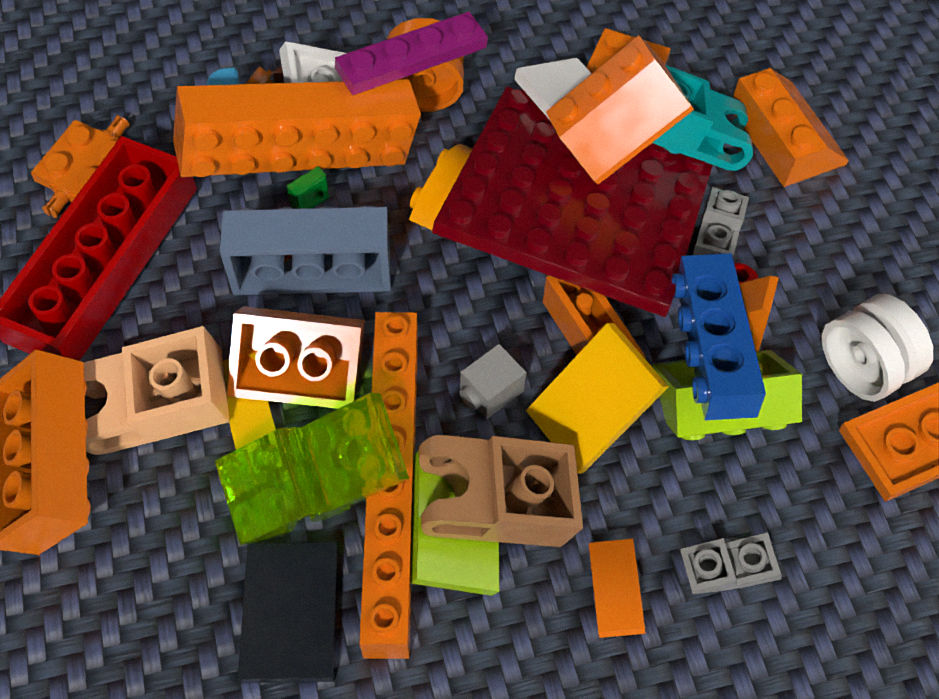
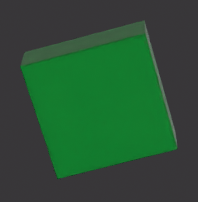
[287,166,329,209]

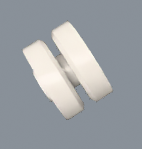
[822,294,933,402]

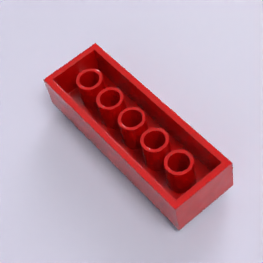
[0,136,197,361]

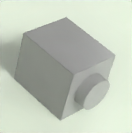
[459,344,527,420]

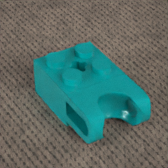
[652,65,753,171]

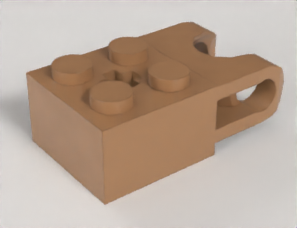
[419,435,583,547]

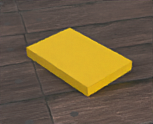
[526,323,669,474]

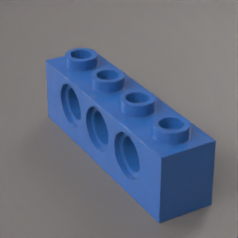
[671,253,766,421]

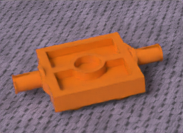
[31,115,130,218]

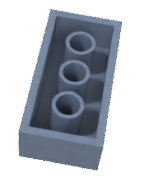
[220,205,391,295]

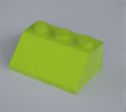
[653,350,802,440]

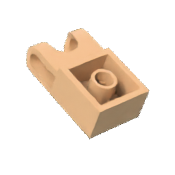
[84,326,230,455]

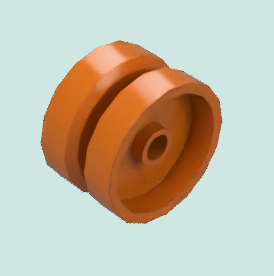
[386,18,464,112]

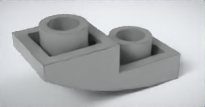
[692,187,749,257]
[680,532,781,594]

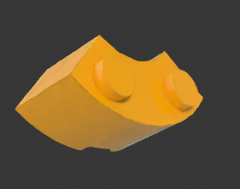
[409,143,472,230]

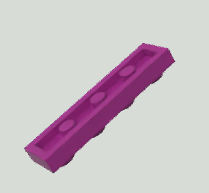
[335,12,488,96]

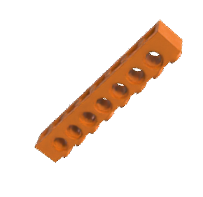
[359,312,418,659]

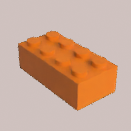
[0,350,91,555]

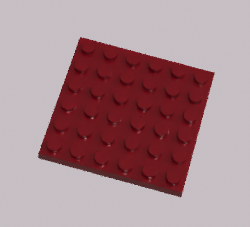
[432,86,713,318]

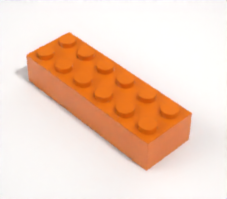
[173,79,421,177]

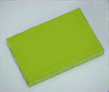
[410,451,499,596]

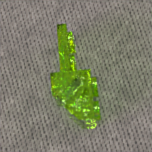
[215,393,410,545]

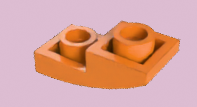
[589,538,645,638]

